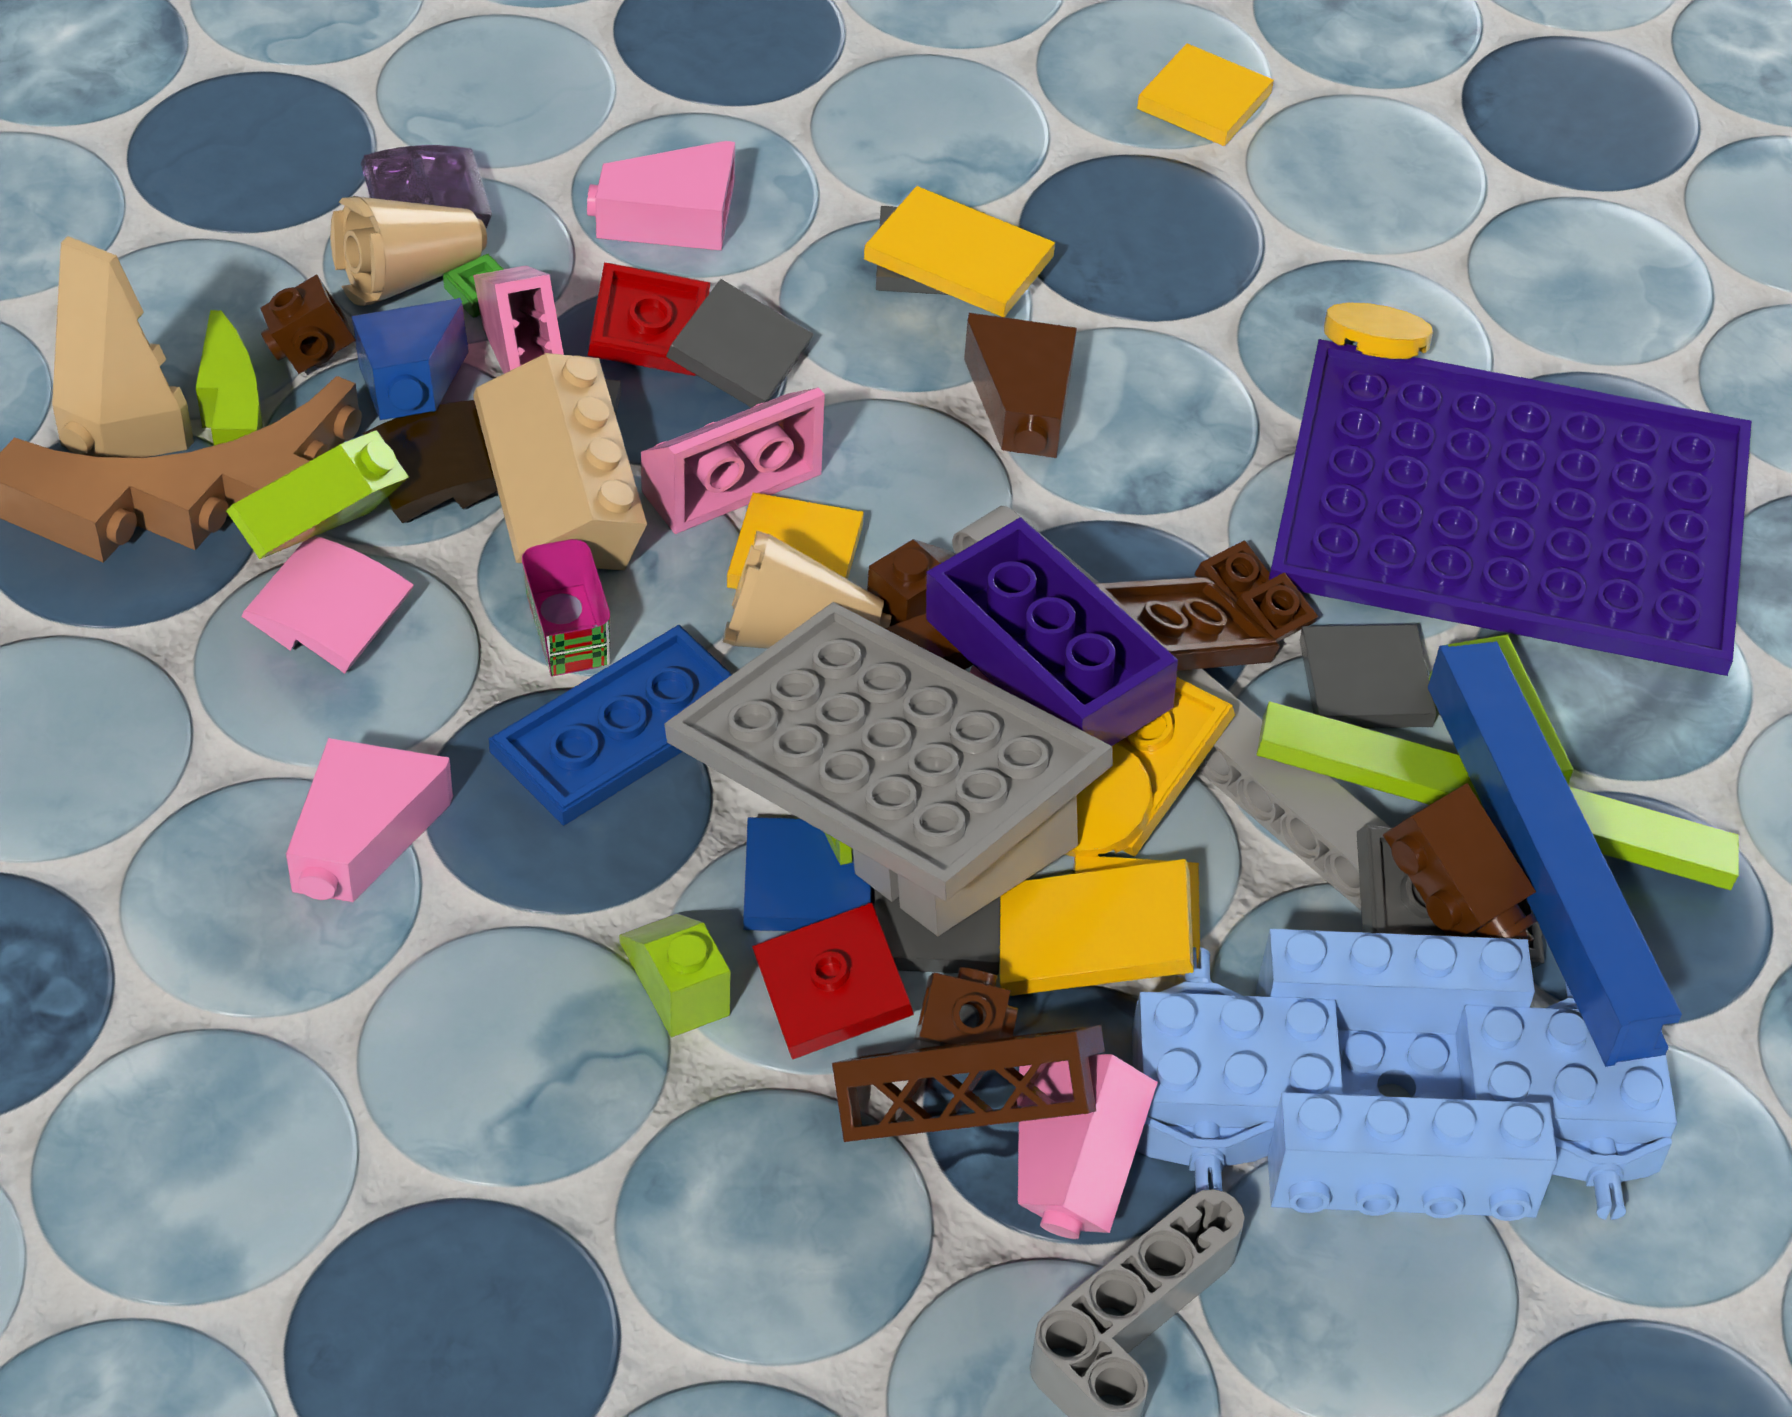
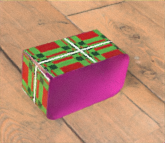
[522,539,610,676]

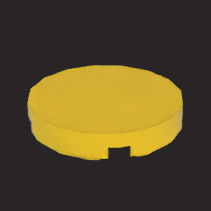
[1324,302,1433,359]
[1064,744,1153,857]

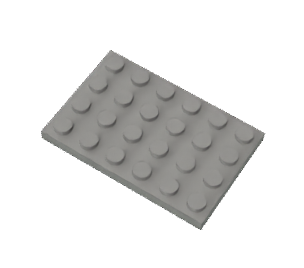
[664,602,1113,902]

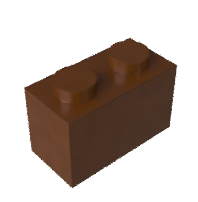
[1383,783,1536,937]

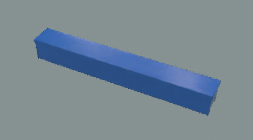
[1428,641,1682,1067]

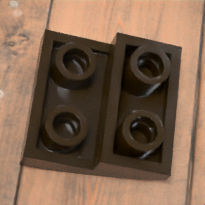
[363,400,498,523]

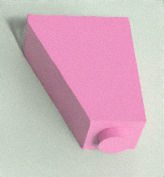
[587,141,735,251]
[473,266,564,374]
[286,738,453,902]
[1018,1054,1158,1239]

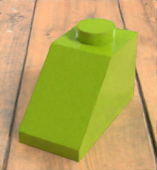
[619,914,730,1038]

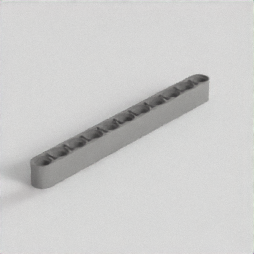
[952,506,1391,910]

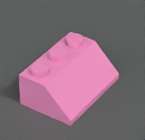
[641,387,825,534]

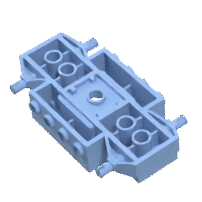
[1132,929,1677,1221]

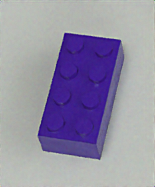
[926,517,1178,746]

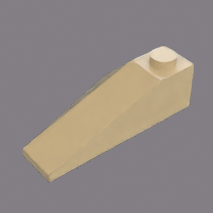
[52,236,194,458]

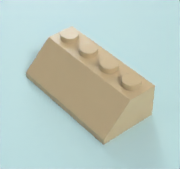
[473,353,647,570]

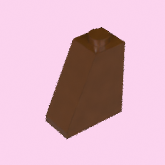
[964,313,1077,458]

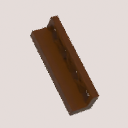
[832,1025,1105,1142]

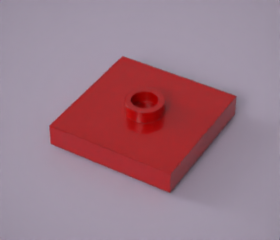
[587,262,710,376]
[752,902,914,1060]

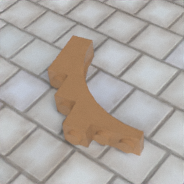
[0,376,362,563]

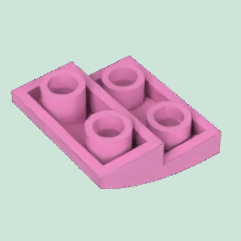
[241,536,414,674]

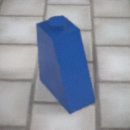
[351,298,469,420]

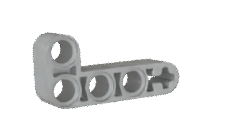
[1030,1189,1245,1417]

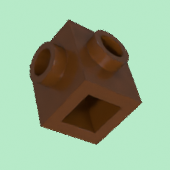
[260,274,356,374]
[914,967,1018,1045]

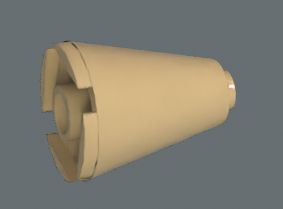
[330,196,487,306]
[722,531,892,649]

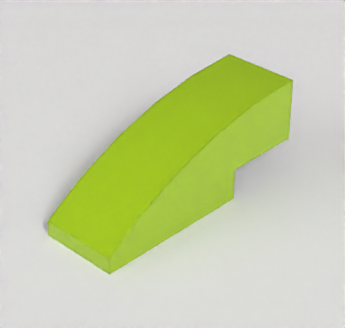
[196,310,263,446]

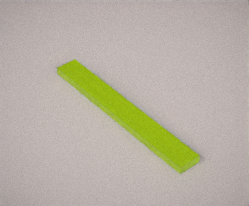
[1256,701,1739,890]

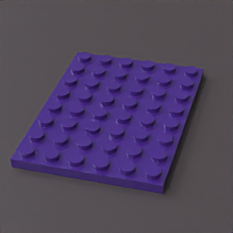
[1269,339,1752,676]

